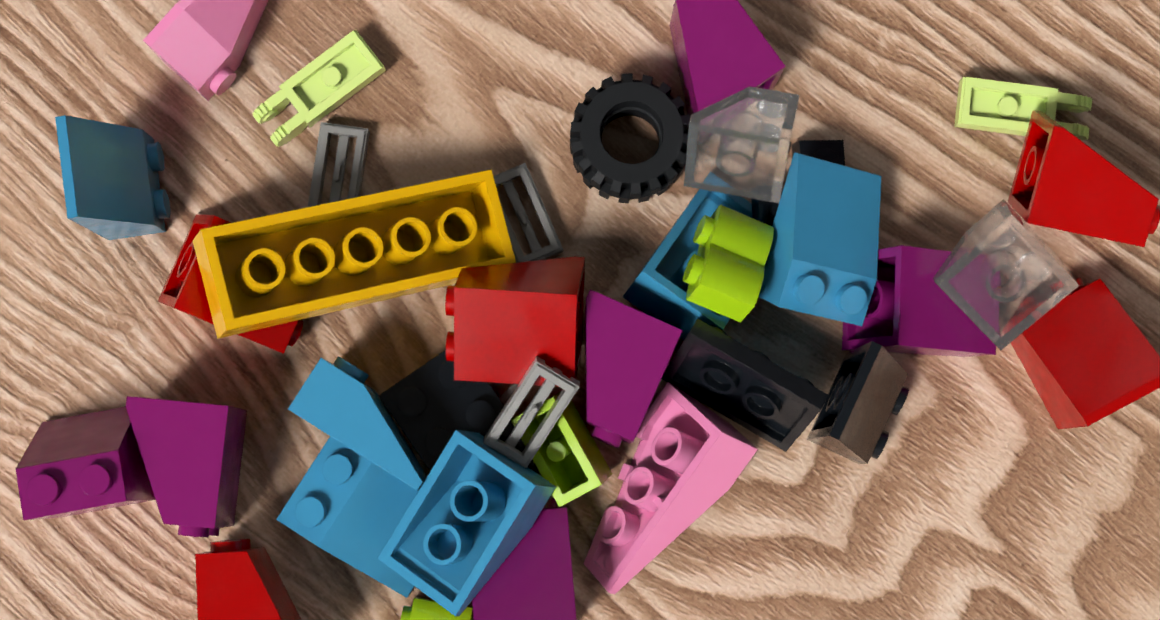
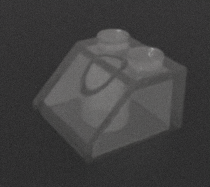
[684,86,799,203]
[933,199,1079,351]

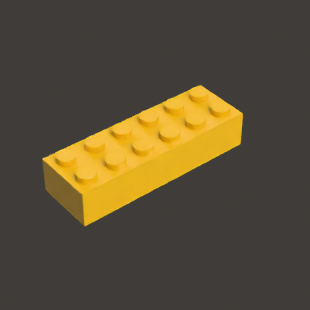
[193,169,516,339]

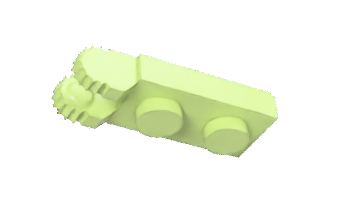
[252,29,386,147]
[954,77,1092,140]

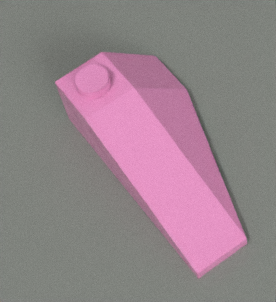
[143,0,268,101]
[584,382,758,595]

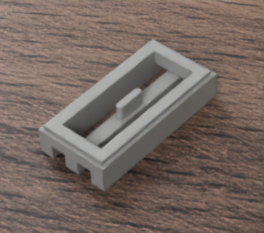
[308,122,370,207]
[493,163,563,263]
[483,356,580,468]

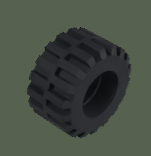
[570,73,693,203]

